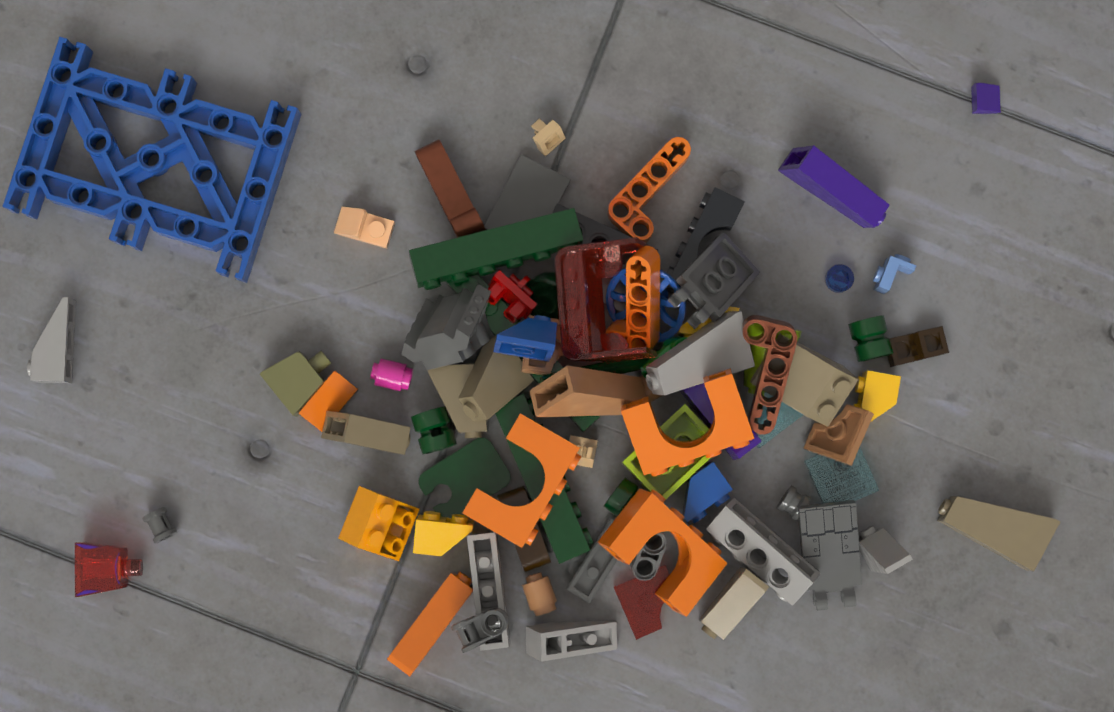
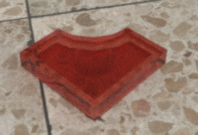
[614,565,670,640]

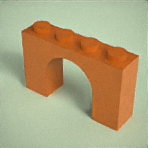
[621,368,754,476]
[462,413,582,548]
[598,488,727,617]

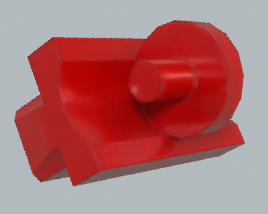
[488,270,537,324]

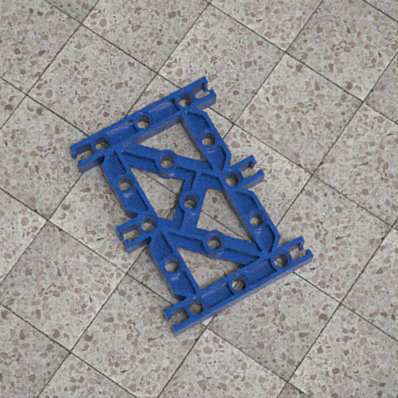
[2,37,302,283]

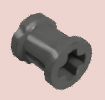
[142,507,178,544]

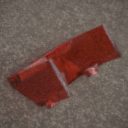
[555,237,658,362]

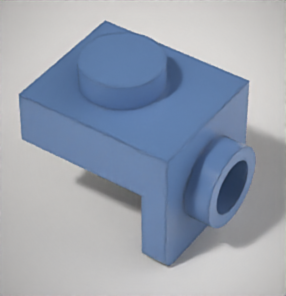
[873,254,916,294]

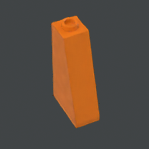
[387,571,473,676]

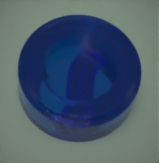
[825,264,854,293]

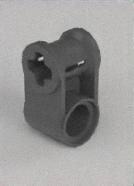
[451,608,509,653]

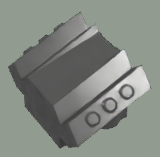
[401,284,494,370]

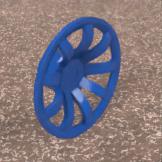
[606,268,686,343]

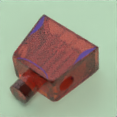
[75,542,143,597]

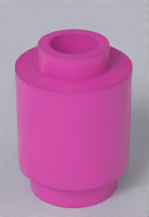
[370,358,413,392]

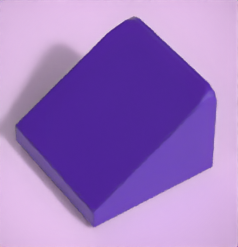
[971,83,1001,114]

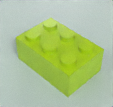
[621,404,710,499]

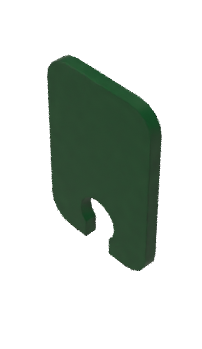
[418,438,511,518]

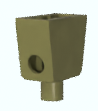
[260,351,331,417]

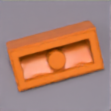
[299,371,358,432]

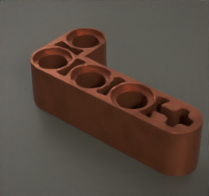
[414,139,486,238]
[742,315,797,435]

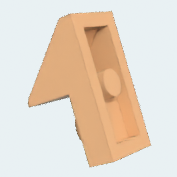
[334,207,395,249]

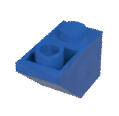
[682,462,733,523]

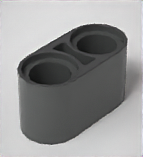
[629,532,667,581]

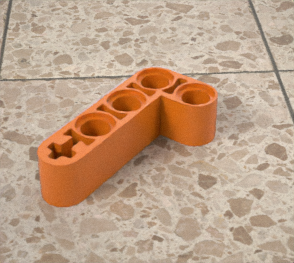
[608,137,691,243]
[600,246,660,358]

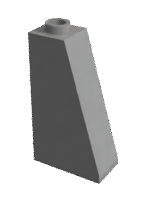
[646,311,755,396]

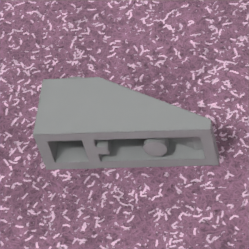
[27,297,76,383]
[858,526,913,574]
[526,621,617,662]

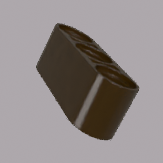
[497,485,551,572]

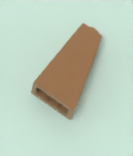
[529,365,646,417]

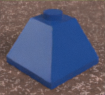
[493,315,557,362]

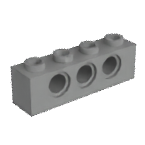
[706,498,821,606]
[467,532,510,651]

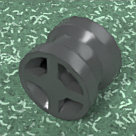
[777,485,811,521]

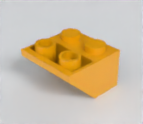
[338,486,419,561]

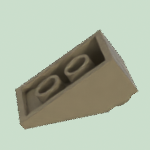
[750,334,858,427]

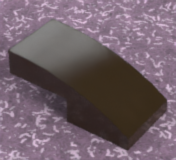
[887,326,949,367]

